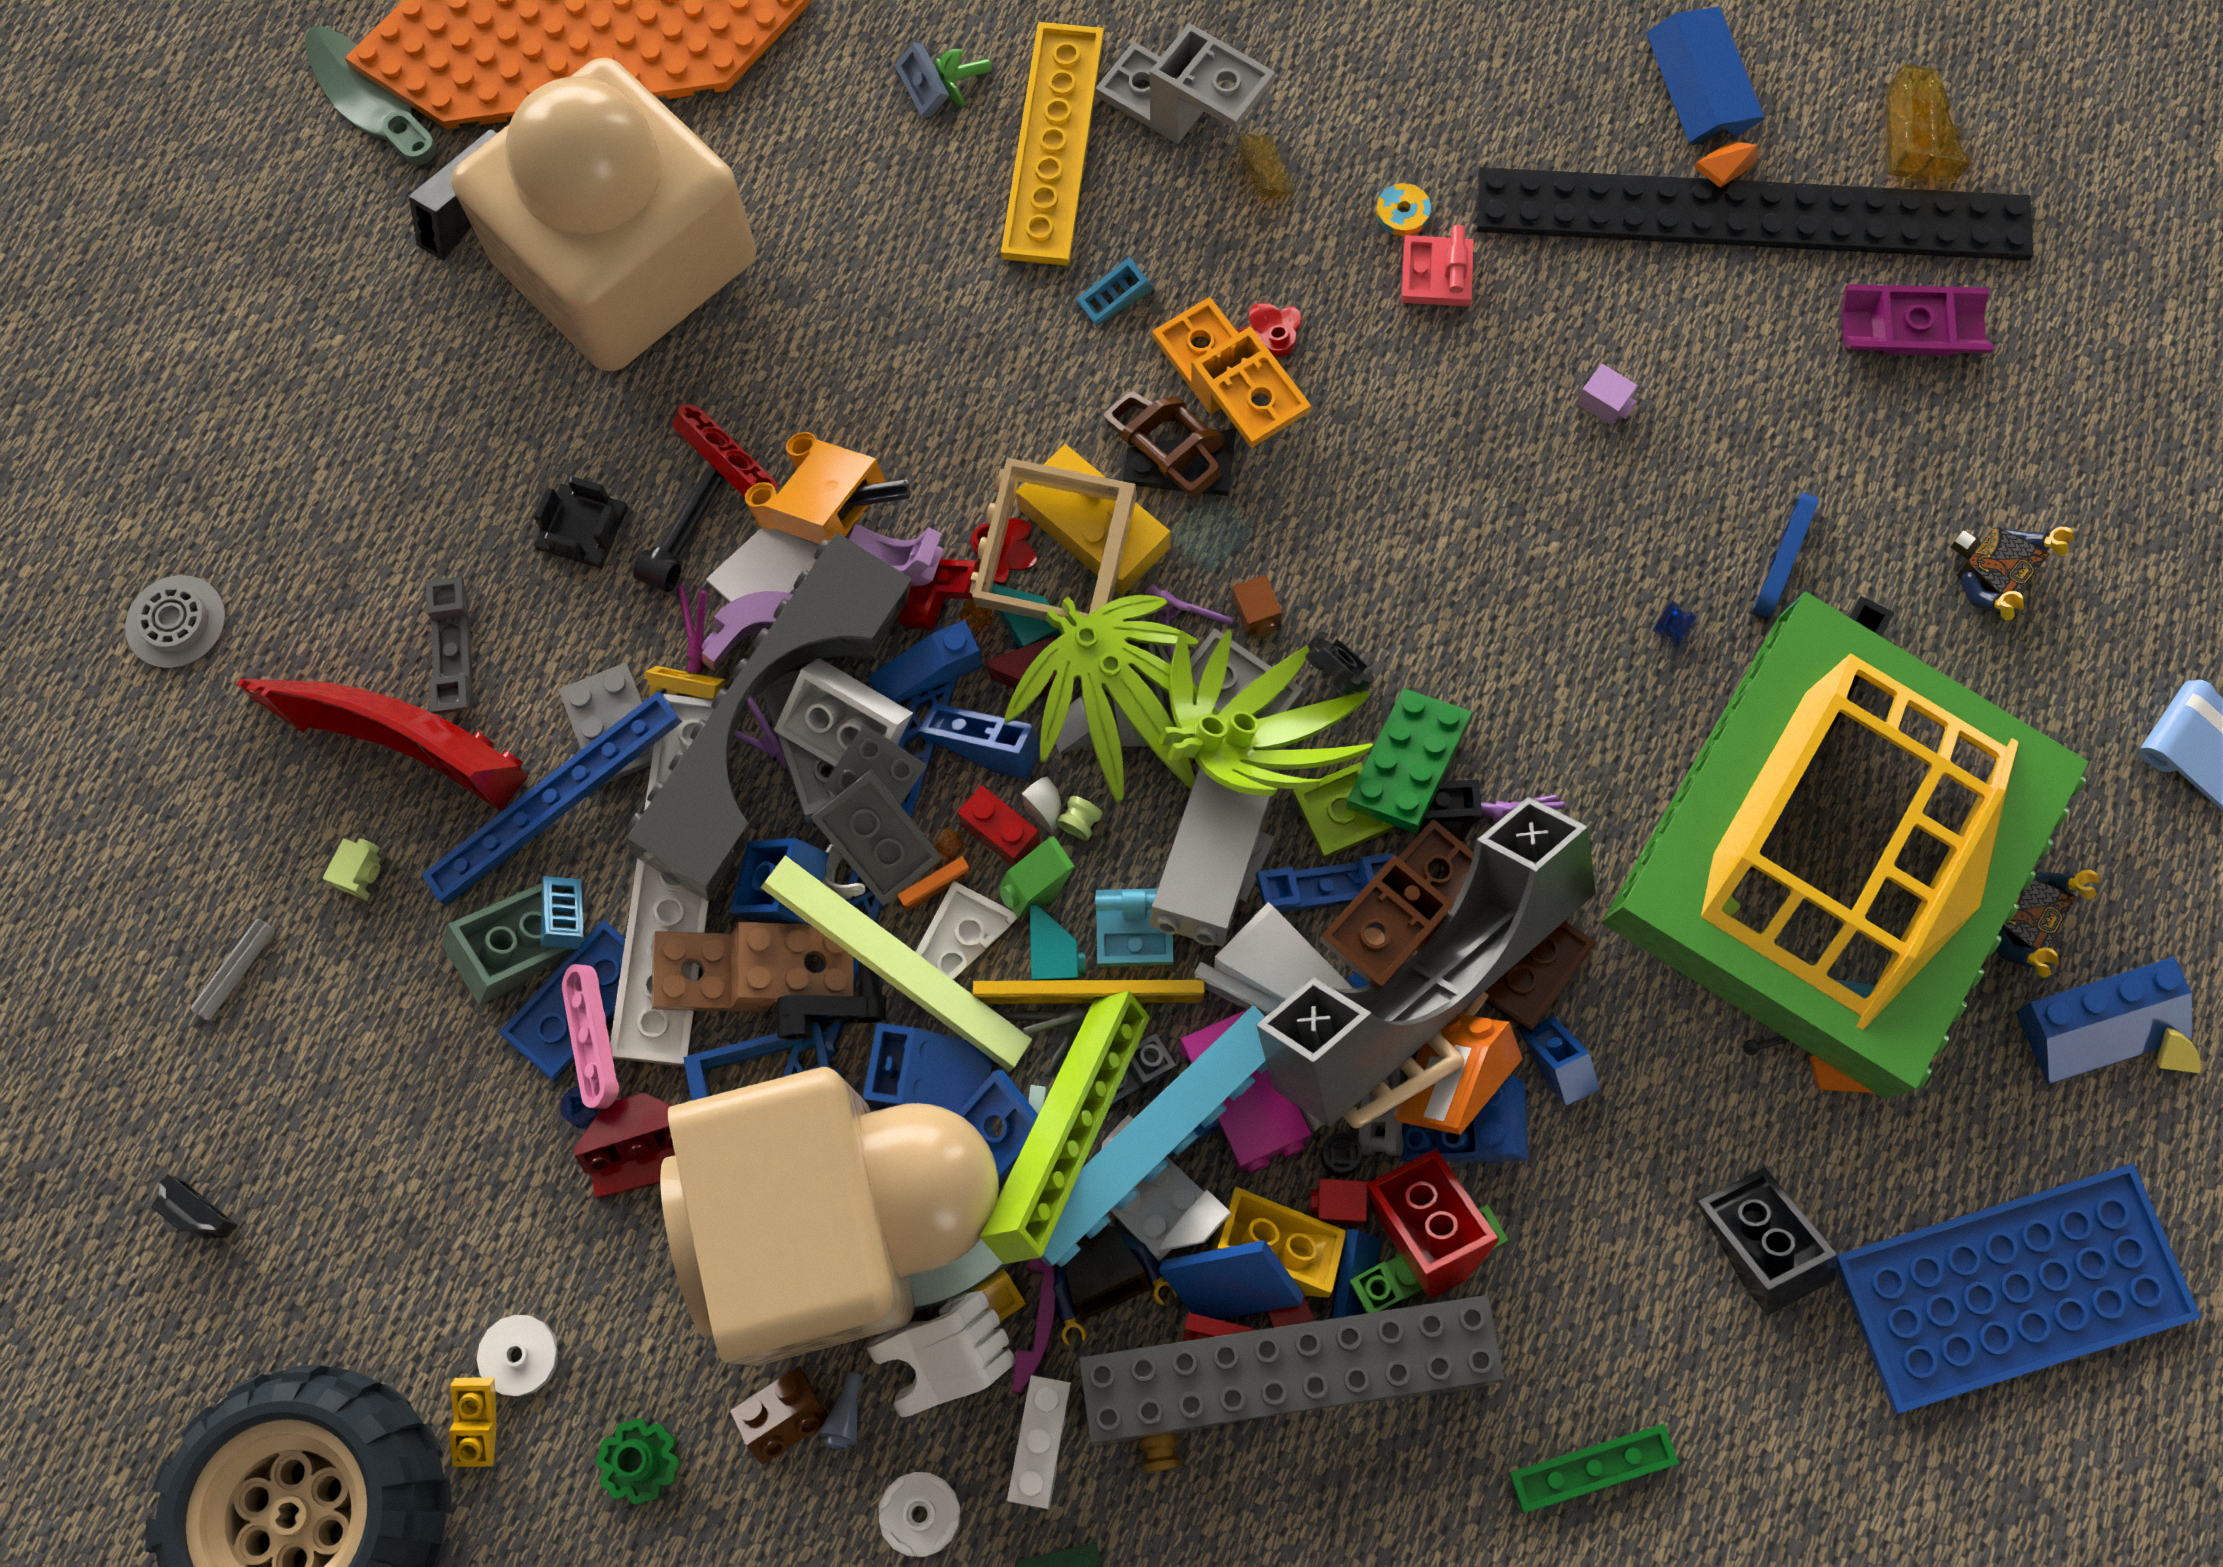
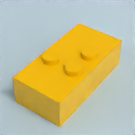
[1016,444,1171,596]

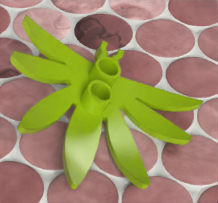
[1004,595,1220,803]
[1158,629,1373,796]

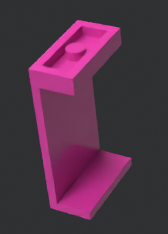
[1178,1009,1311,1174]

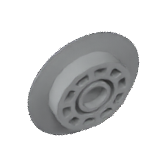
[125,575,225,668]

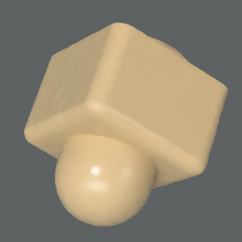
[451,58,756,371]
[660,1067,999,1366]

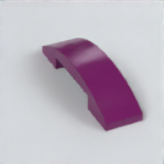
[1012,1258,1056,1395]

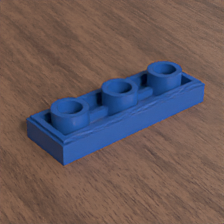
[1332,1229,1381,1319]

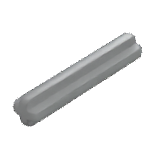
[191,919,275,1020]

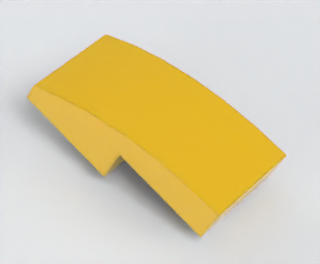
[449,1377,496,1467]

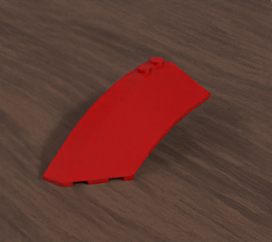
[236,679,528,812]

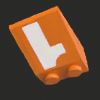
[1394,1014,1523,1135]

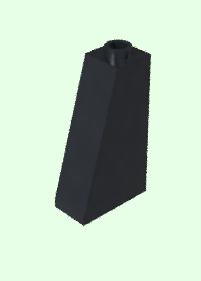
[409,129,497,261]

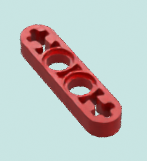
[672,404,778,497]

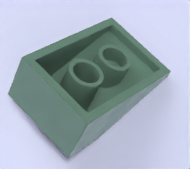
[441,883,586,1006]

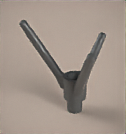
[1001,1003,1092,1077]

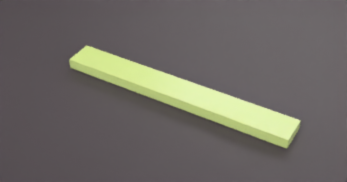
[760,855,1032,1072]

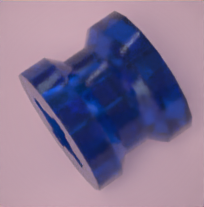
[1653,600,1698,646]
[560,1086,601,1129]

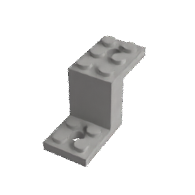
[1095,23,1275,144]

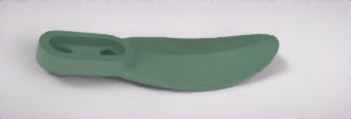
[305,26,437,165]

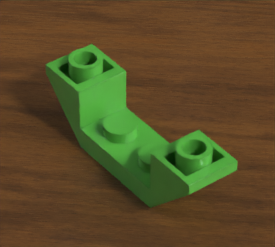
[1349,1205,1508,1313]

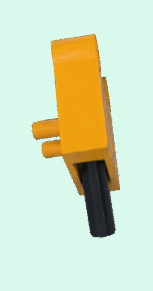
[745,432,911,544]

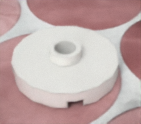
[477,1315,558,1396]
[879,1472,961,1557]

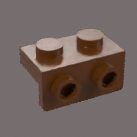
[730,1366,828,1464]

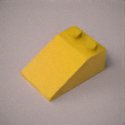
[1210,1186,1346,1298]

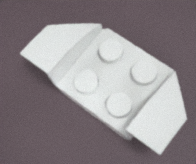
[1102,1114,1232,1261]

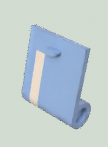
[2138,680,2223,811]

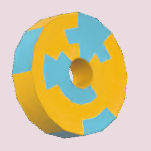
[1376,183,1431,236]

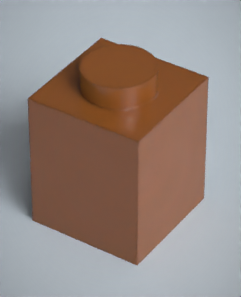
[1232,575,1282,637]

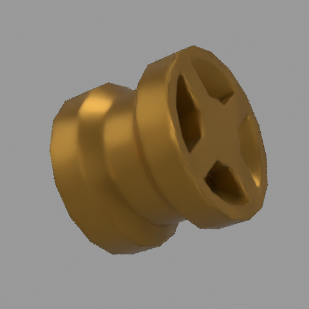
[1138,1434,1183,1474]

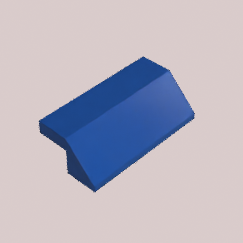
[1646,6,1766,146]

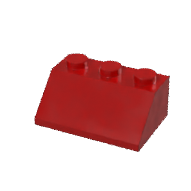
[1367,1149,1498,1299]

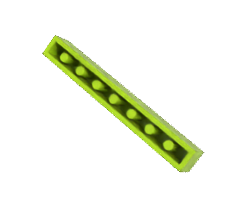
[980,991,1150,1264]

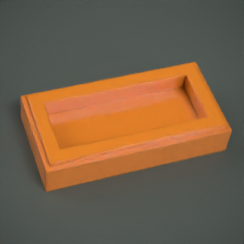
[897,856,970,911]

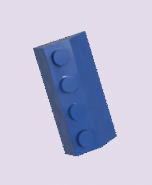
[2016,957,2193,1084]

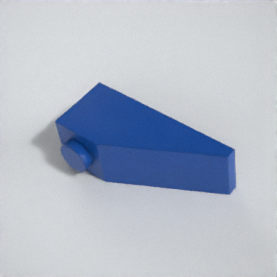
[868,620,983,704]
[919,703,1040,780]

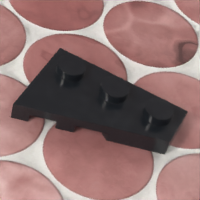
[1123,428,1237,496]

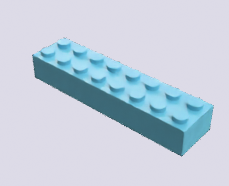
[1040,1005,1268,1267]

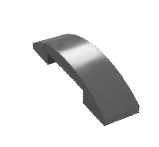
[426,576,472,714]

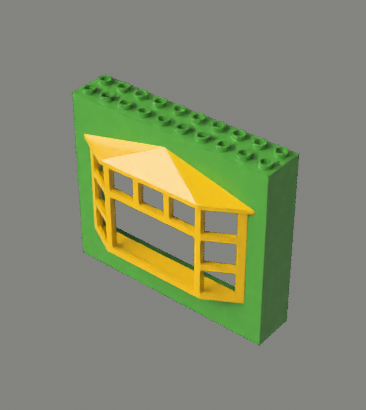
[1601,591,2089,1099]

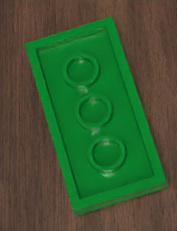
[1346,688,1472,833]

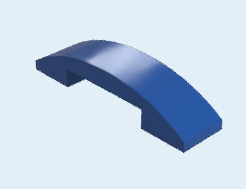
[1255,853,1397,911]

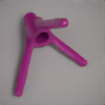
[677,585,707,674]

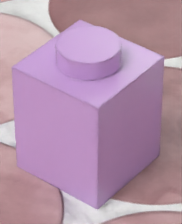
[1577,363,1638,426]

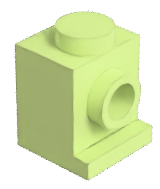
[322,838,381,901]

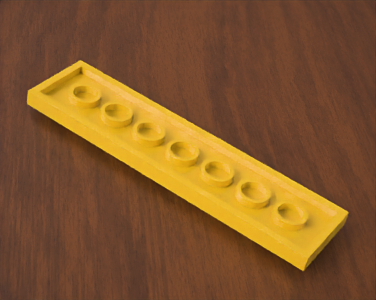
[1001,22,1104,266]

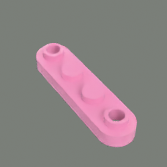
[562,964,619,1109]

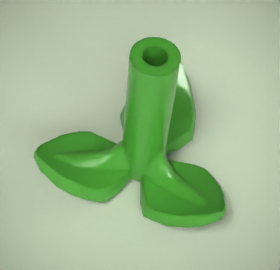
[935,49,992,106]

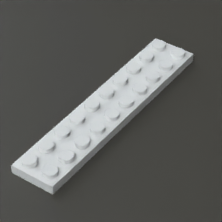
[610,694,714,1067]

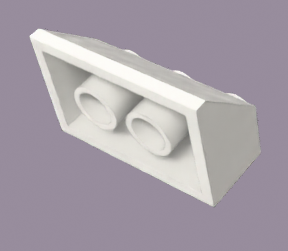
[773,658,913,767]

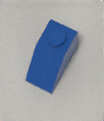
[1520,1016,1600,1106]

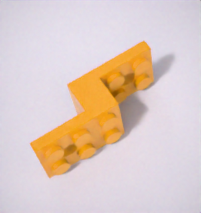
[1152,297,1312,448]

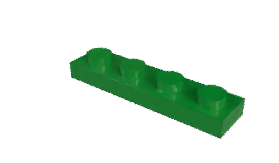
[1508,1423,1679,1514]

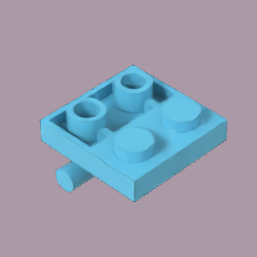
[1095,888,1174,967]

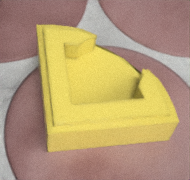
[2157,1028,2201,1073]

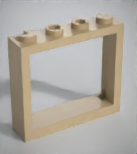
[969,458,1137,621]

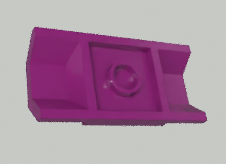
[1841,284,1994,356]

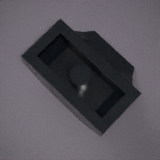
[1417,779,1482,841]
[152,1173,238,1239]

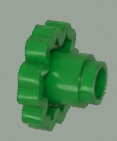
[596,1418,681,1505]

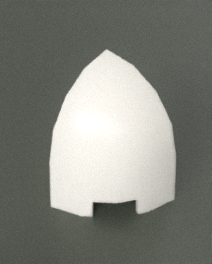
[1022,777,1062,834]

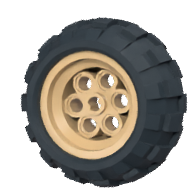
[145,1365,452,1567]

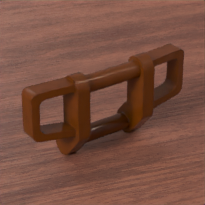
[1104,391,1225,498]

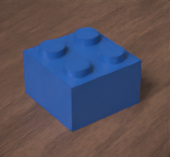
[729,838,829,926]

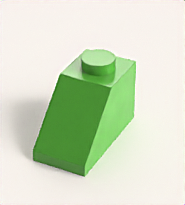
[998,836,1075,918]

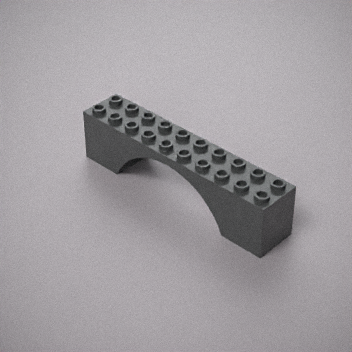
[625,532,912,901]
[1256,797,1596,1128]
[1079,1295,1504,1447]

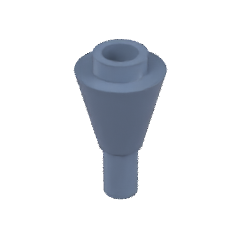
[818,1372,863,1451]

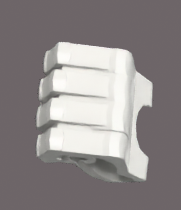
[866,1291,1016,1417]

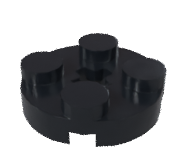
[1305,631,1374,695]

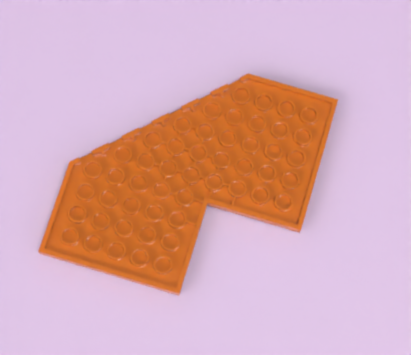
[345,0,811,130]

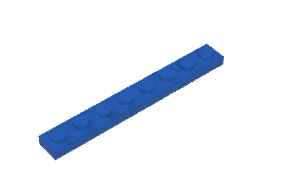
[421,690,683,906]

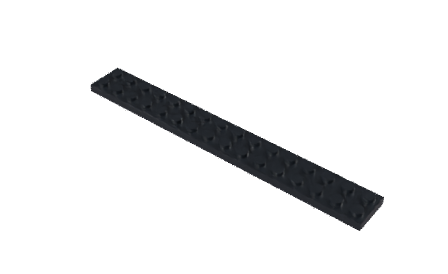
[1476,167,2034,261]

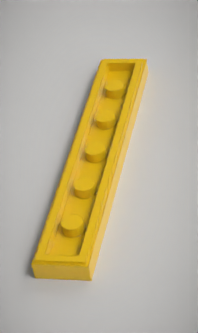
[973,980,1204,1004]

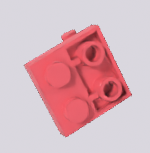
[1401,225,1474,307]

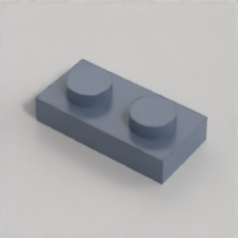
[895,42,950,118]

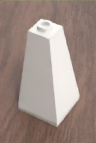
[1214,902,1353,1002]

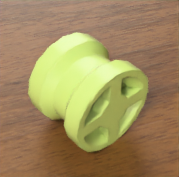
[1056,796,1103,841]

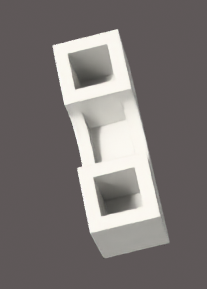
[1007,1375,1072,1510]

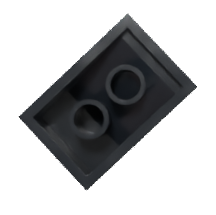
[1698,1167,1837,1316]

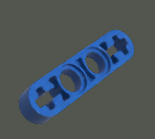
[1752,492,1819,619]

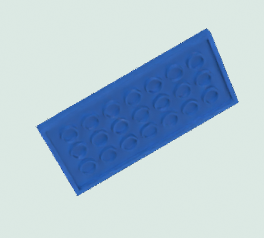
[1836,1163,2202,1415]

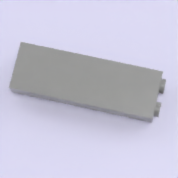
[1149,746,1286,947]

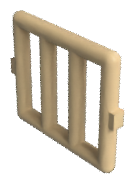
[1342,1030,1464,1128]

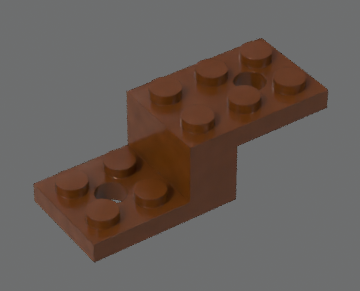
[1319,819,1474,991]

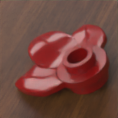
[1237,303,1302,357]
[971,518,1037,584]

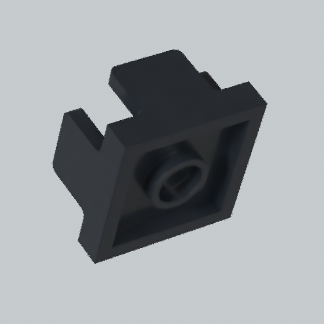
[534,476,628,569]

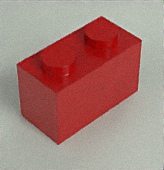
[957,785,1041,867]

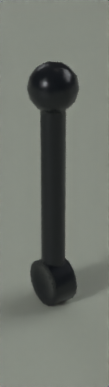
[1743,1036,1790,1056]

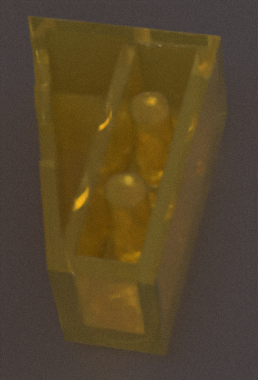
[1886,64,1972,184]

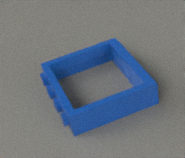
[683,1022,842,1101]

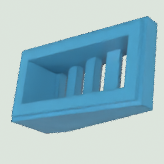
[1076,256,1154,327]
[540,876,583,949]

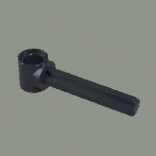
[633,467,724,593]

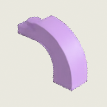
[845,523,944,586]
[701,591,793,671]

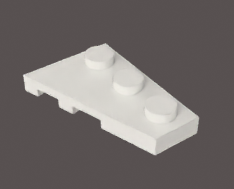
[916,881,1018,980]

